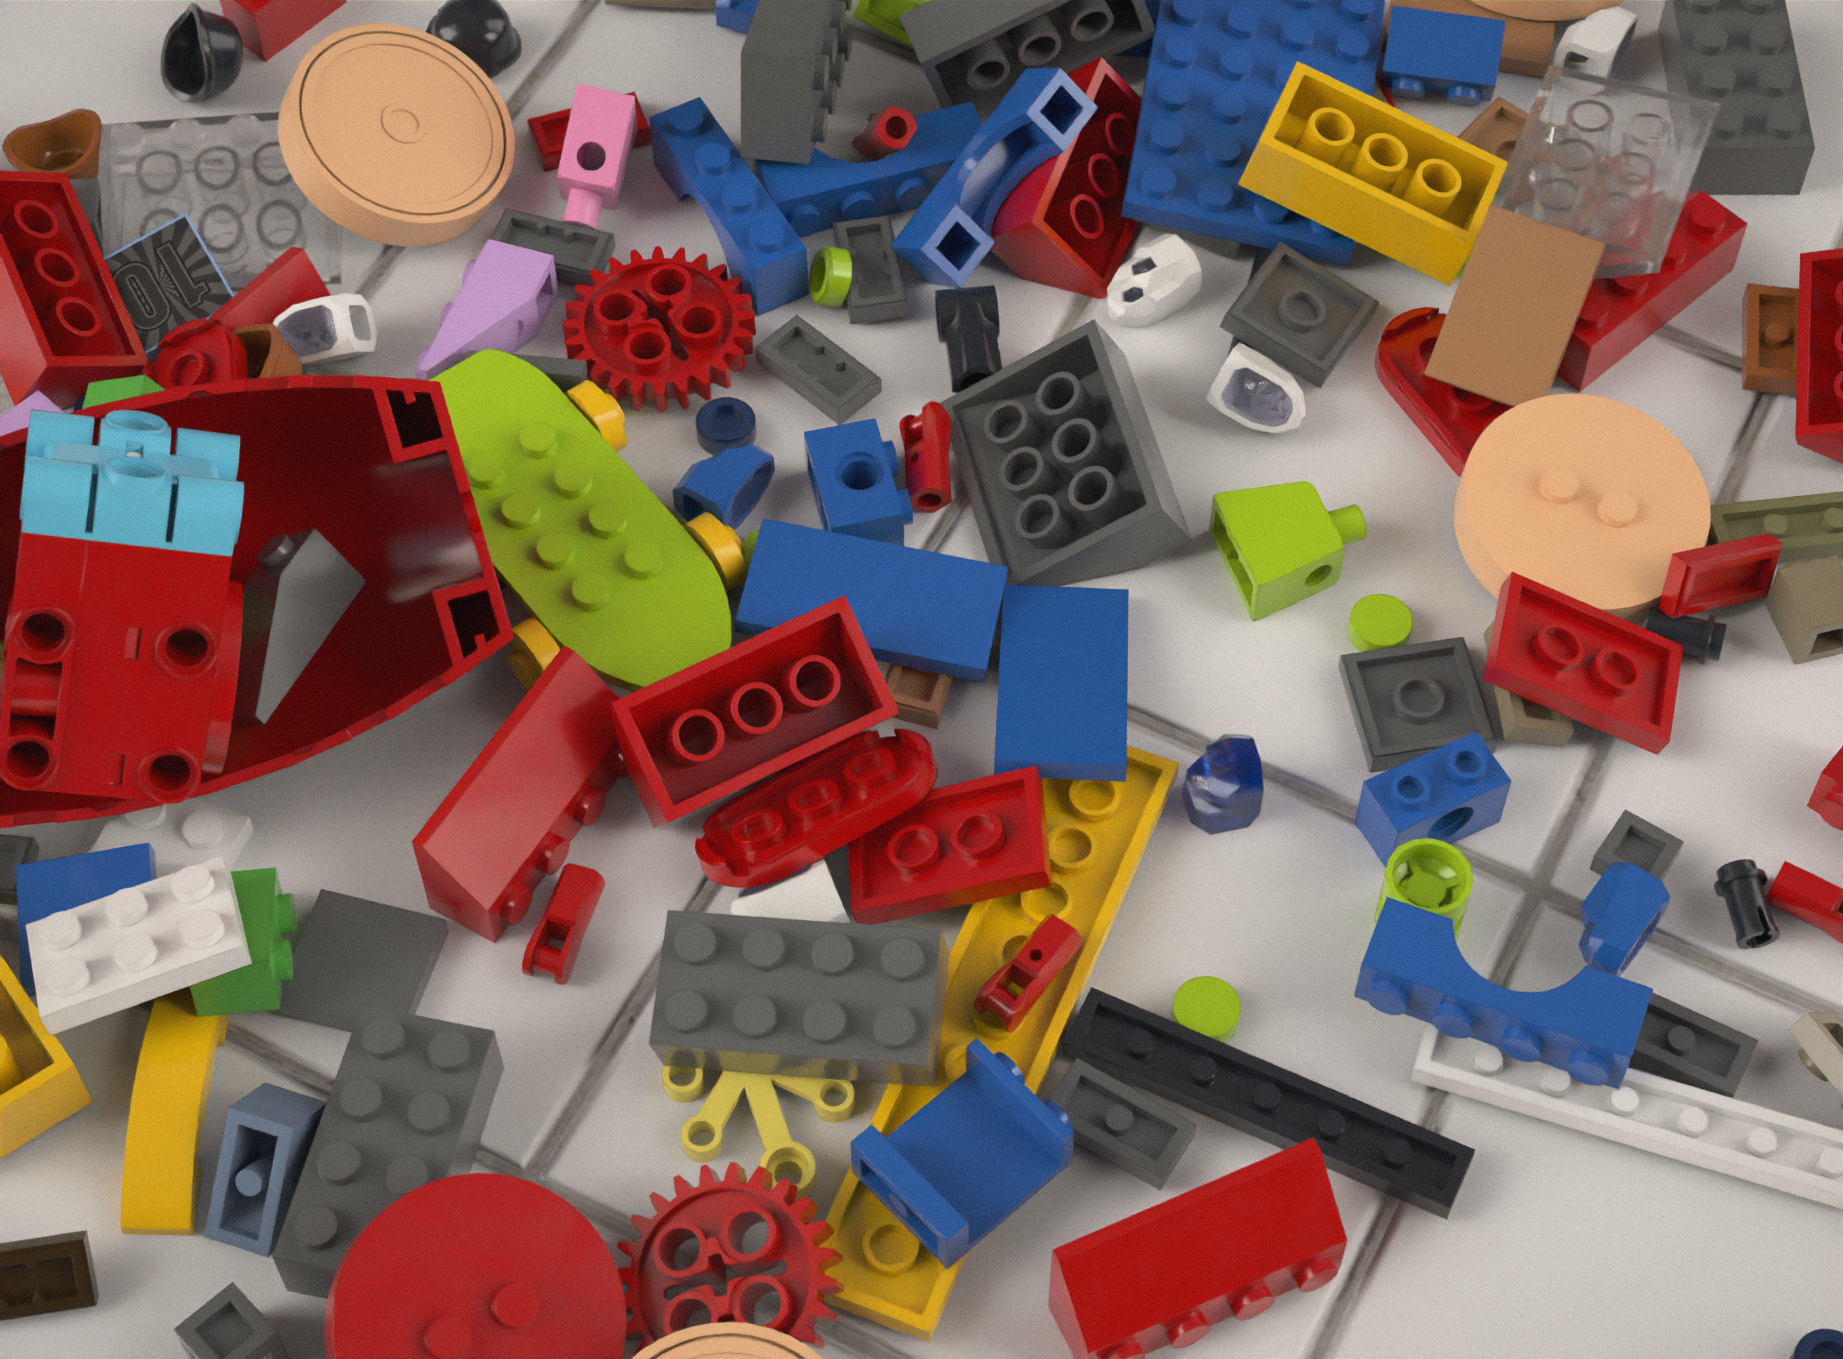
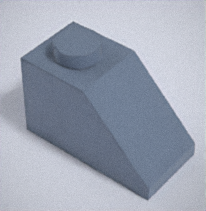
[204,1083,327,1257]

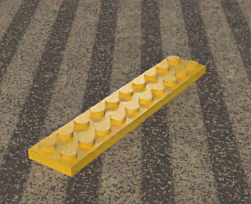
[820,745,1179,1343]

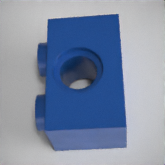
[804,418,913,546]
[1355,731,1512,868]

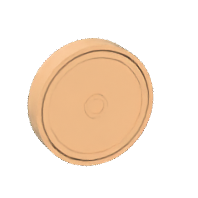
[278,23,515,247]
[1453,394,1711,625]

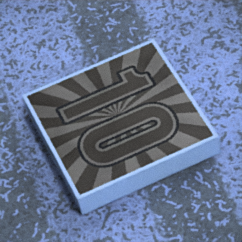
[104,213,235,362]

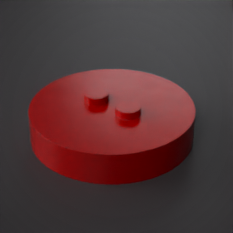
[324,1173,626,1359]

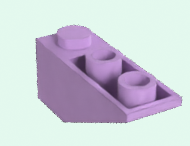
[415,239,559,380]

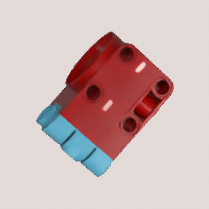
[0,409,244,804]

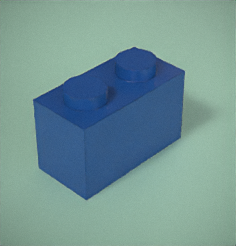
[1381,6,1506,106]

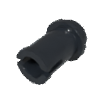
[1646,607,1727,665]
[1714,859,1780,949]

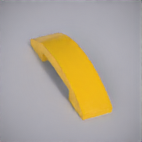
[120,986,229,1236]

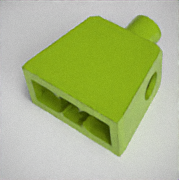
[1209,481,1367,621]

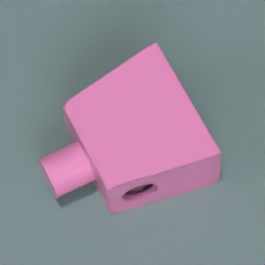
[557,83,637,230]

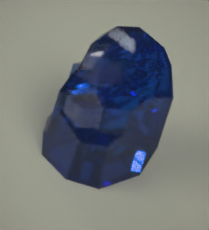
[1182,734,1264,835]

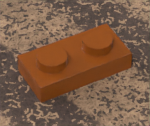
[1742,283,1799,395]

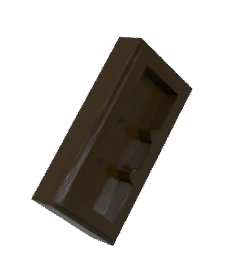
[0,1230,99,1321]

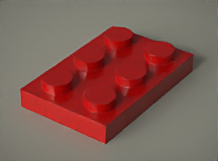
[1483,571,1683,755]
[848,766,1052,925]

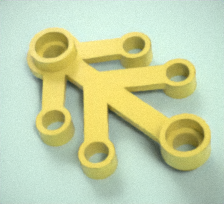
[662,1066,855,1203]

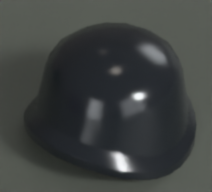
[426,0,522,79]
[161,2,243,103]

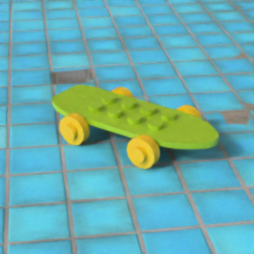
[429,348,748,692]

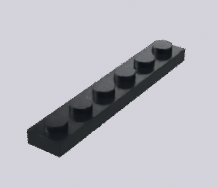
[1062,987,1476,1220]

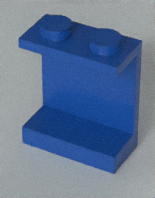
[850,1038,1074,1269]

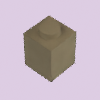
[1765,556,1843,665]

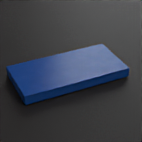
[735,518,1008,682]
[994,584,1129,782]

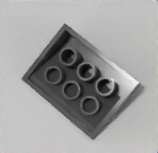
[940,319,1192,597]

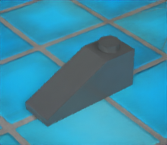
[231,528,366,731]

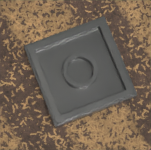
[1220,242,1380,388]
[1338,637,1498,773]
[275,889,449,1033]

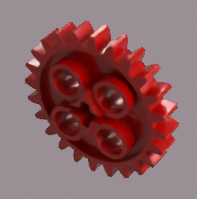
[562,246,756,413]
[617,1162,844,1357]

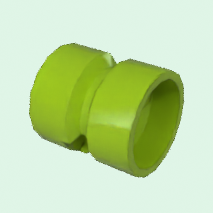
[1374,838,1474,941]

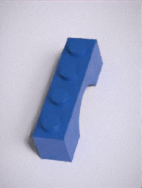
[890,68,1098,288]
[649,97,809,316]
[754,102,983,237]
[1354,897,1653,1090]

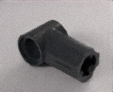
[935,285,1002,393]

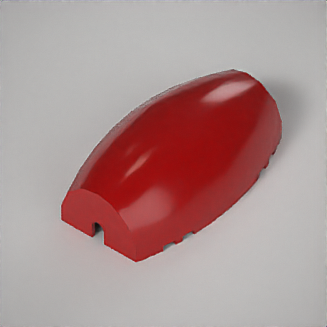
[0,375,514,828]

